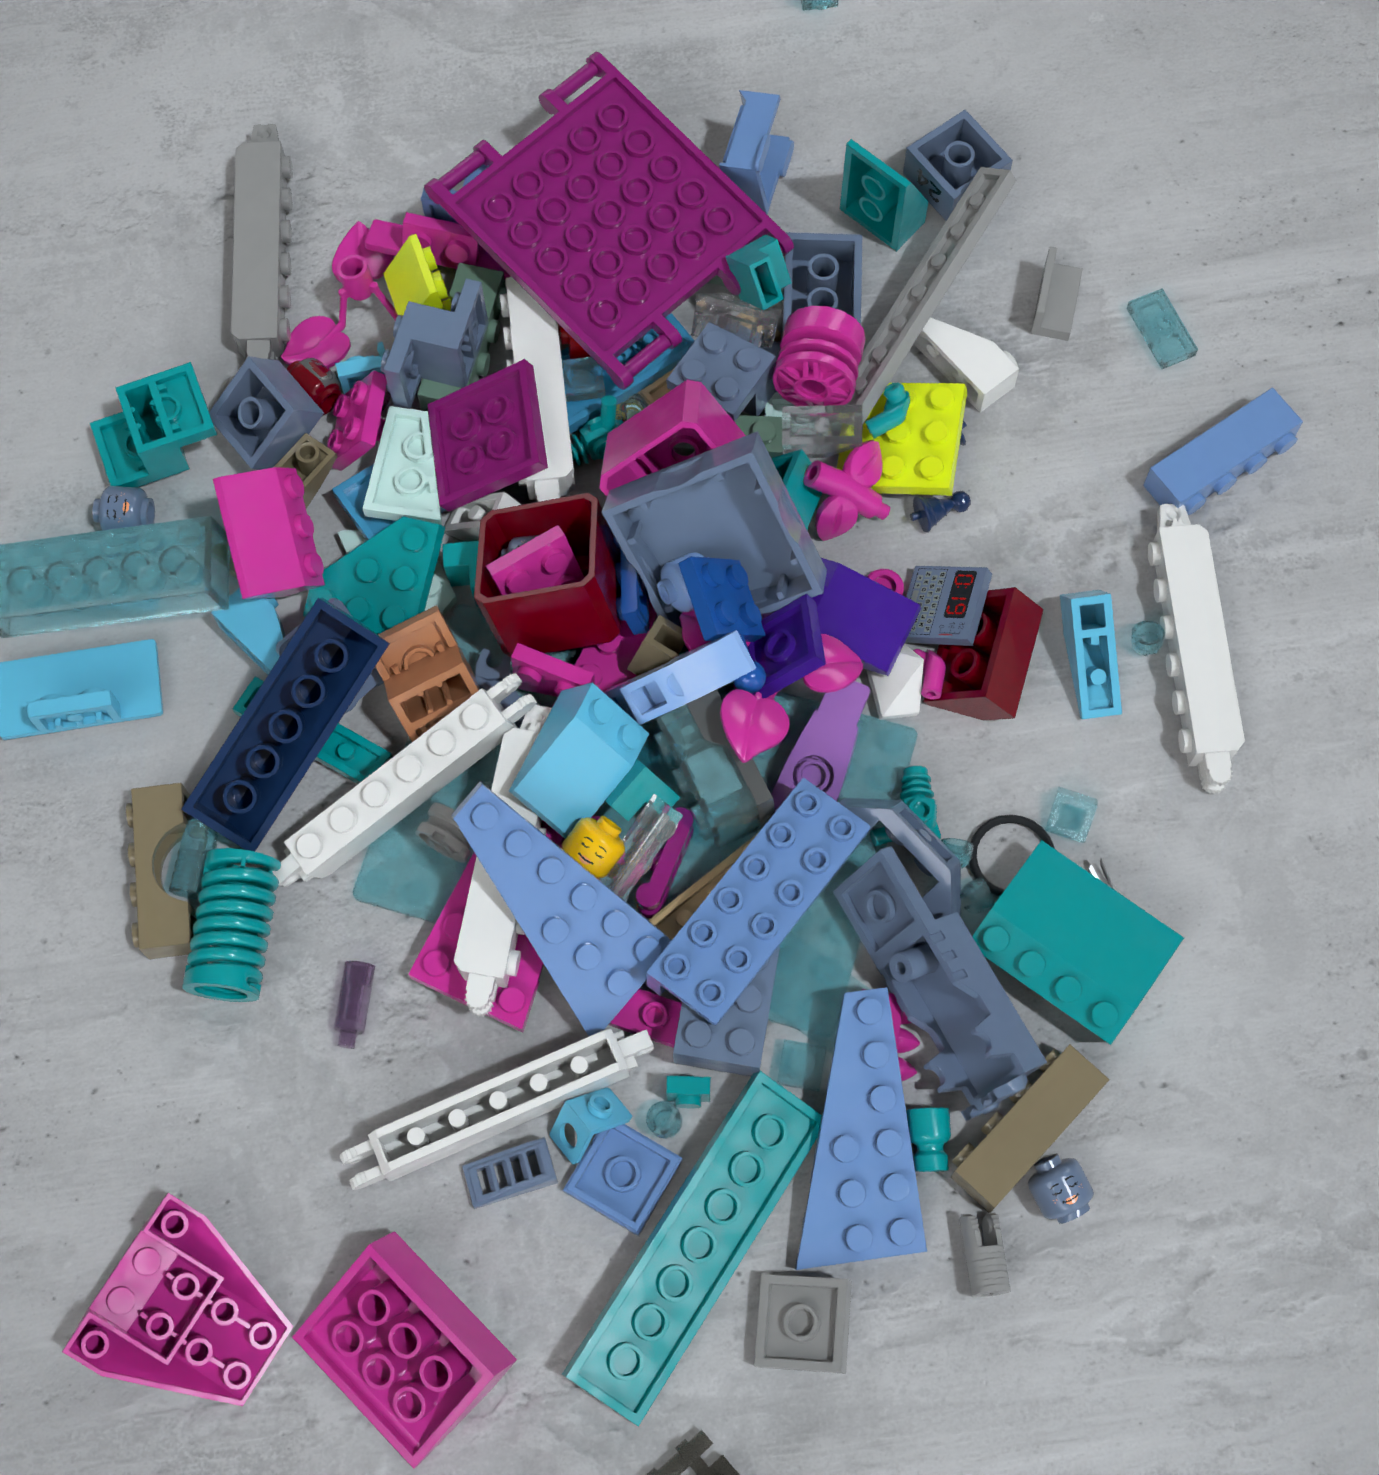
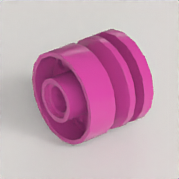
[772,306,866,411]

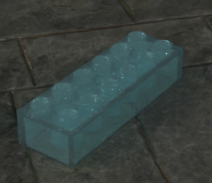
[0,516,230,638]

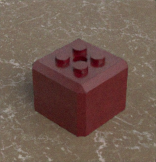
[474,493,621,658]

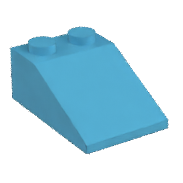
[509,682,649,839]

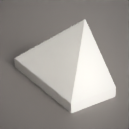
[866,644,924,720]

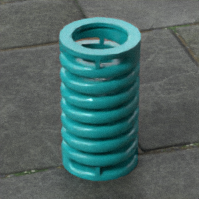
[182,848,281,1002]

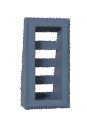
[462,1137,558,1209]

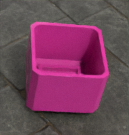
[599,380,746,496]

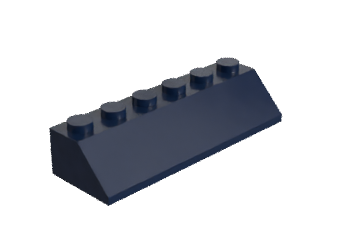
[181,597,390,852]

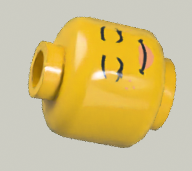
[562,816,625,879]

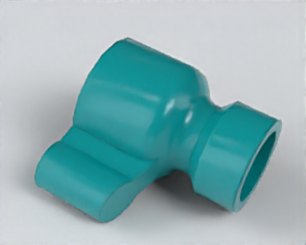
[906,1108,951,1172]

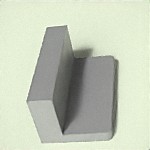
[1031,246,1083,341]

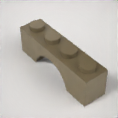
[126,783,197,960]

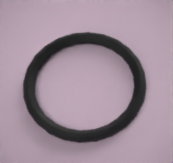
[968,815,1055,897]

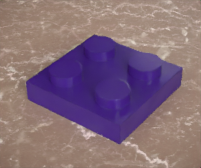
[748,594,826,698]

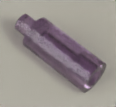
[333,961,375,1049]

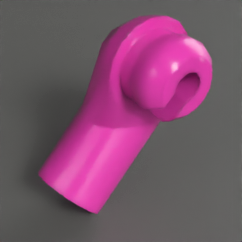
[913,649,946,699]

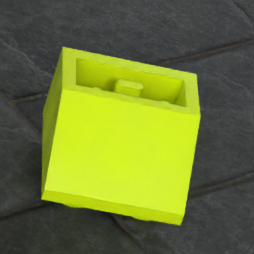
[383,234,452,315]

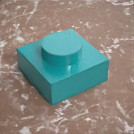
[666,1076,711,1109]

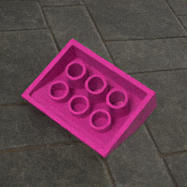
[292,1231,517,1469]

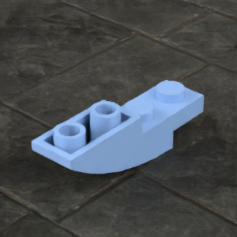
[604,630,757,725]

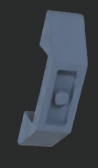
[839,798,961,919]

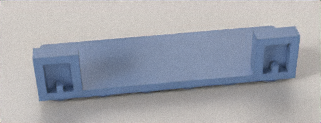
[646,777,870,1025]

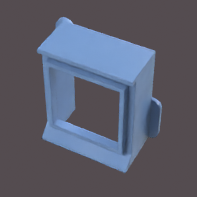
[719,90,794,214]

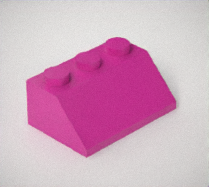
[213,467,325,599]

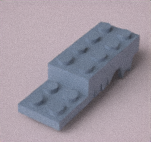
[833,846,1047,1121]

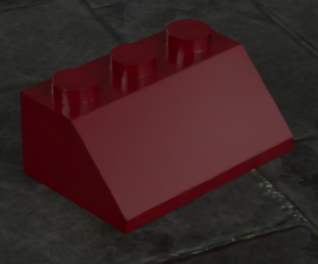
[923,587,1044,721]

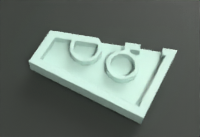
[363,406,442,525]

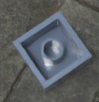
[903,110,1013,221]
[210,356,324,470]

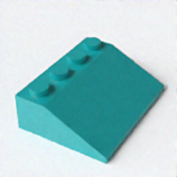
[972,840,1184,1045]

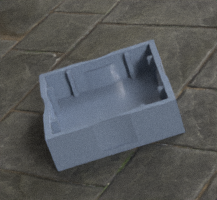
[602,431,827,628]

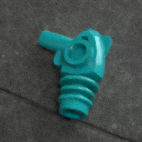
[571,395,624,467]
[870,766,941,847]

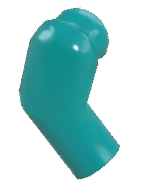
[865,382,911,439]

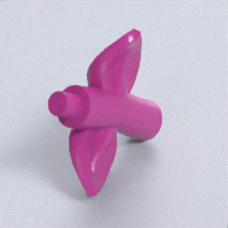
[804,440,890,541]

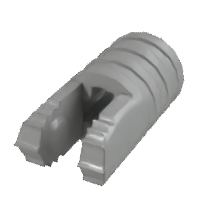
[959,1212,1011,1297]

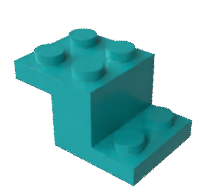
[90,362,217,487]

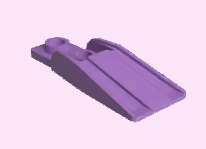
[771,681,870,812]

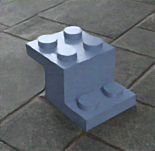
[381,278,489,409]
[666,320,781,422]

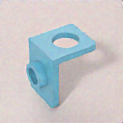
[550,1088,632,1164]

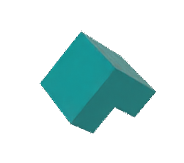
[725,235,792,310]
[442,541,479,607]
[605,759,681,821]

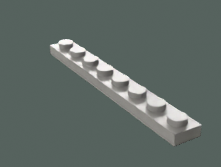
[825,167,1017,427]

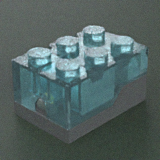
[654,689,775,850]

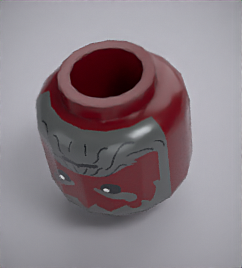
[287,358,341,415]

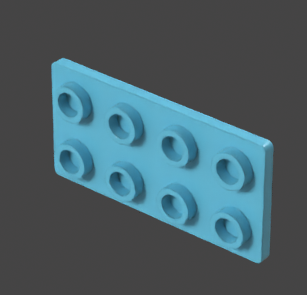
[0,639,163,740]

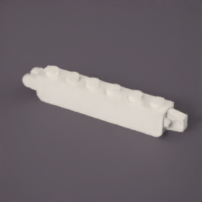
[500,277,576,502]
[1148,504,1245,795]
[272,673,537,887]
[454,705,552,1017]
[339,1029,654,1190]

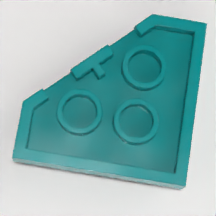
[303,516,446,634]

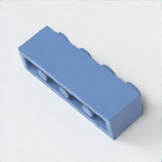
[1143,387,1303,515]

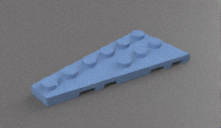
[452,782,672,1036]
[795,987,927,1270]

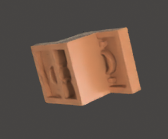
[375,605,479,742]

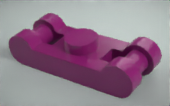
[636,807,694,918]

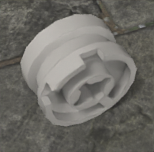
[415,802,471,863]

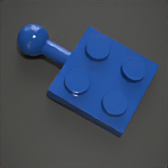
[678,556,766,694]

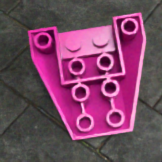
[62,1193,293,1406]

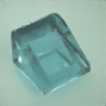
[1045,787,1098,843]

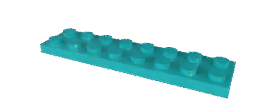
[562,1071,822,1427]

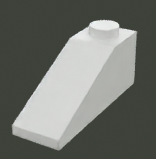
[914,317,1020,413]

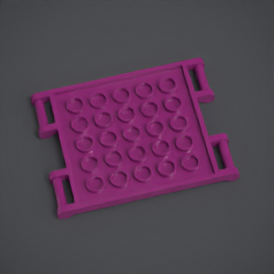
[424,51,794,390]

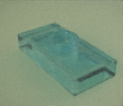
[1126,288,1198,369]

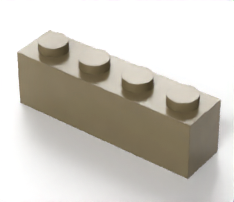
[950,1044,1110,1213]

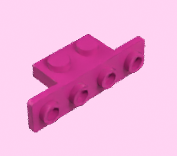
[365,212,511,280]

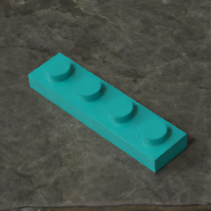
[232,676,393,784]

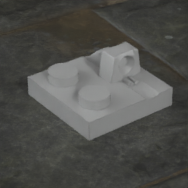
[754,1274,852,1374]

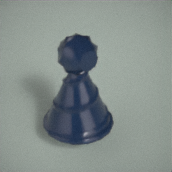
[910,491,971,533]

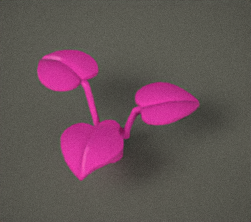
[281,221,398,368]
[679,610,863,763]

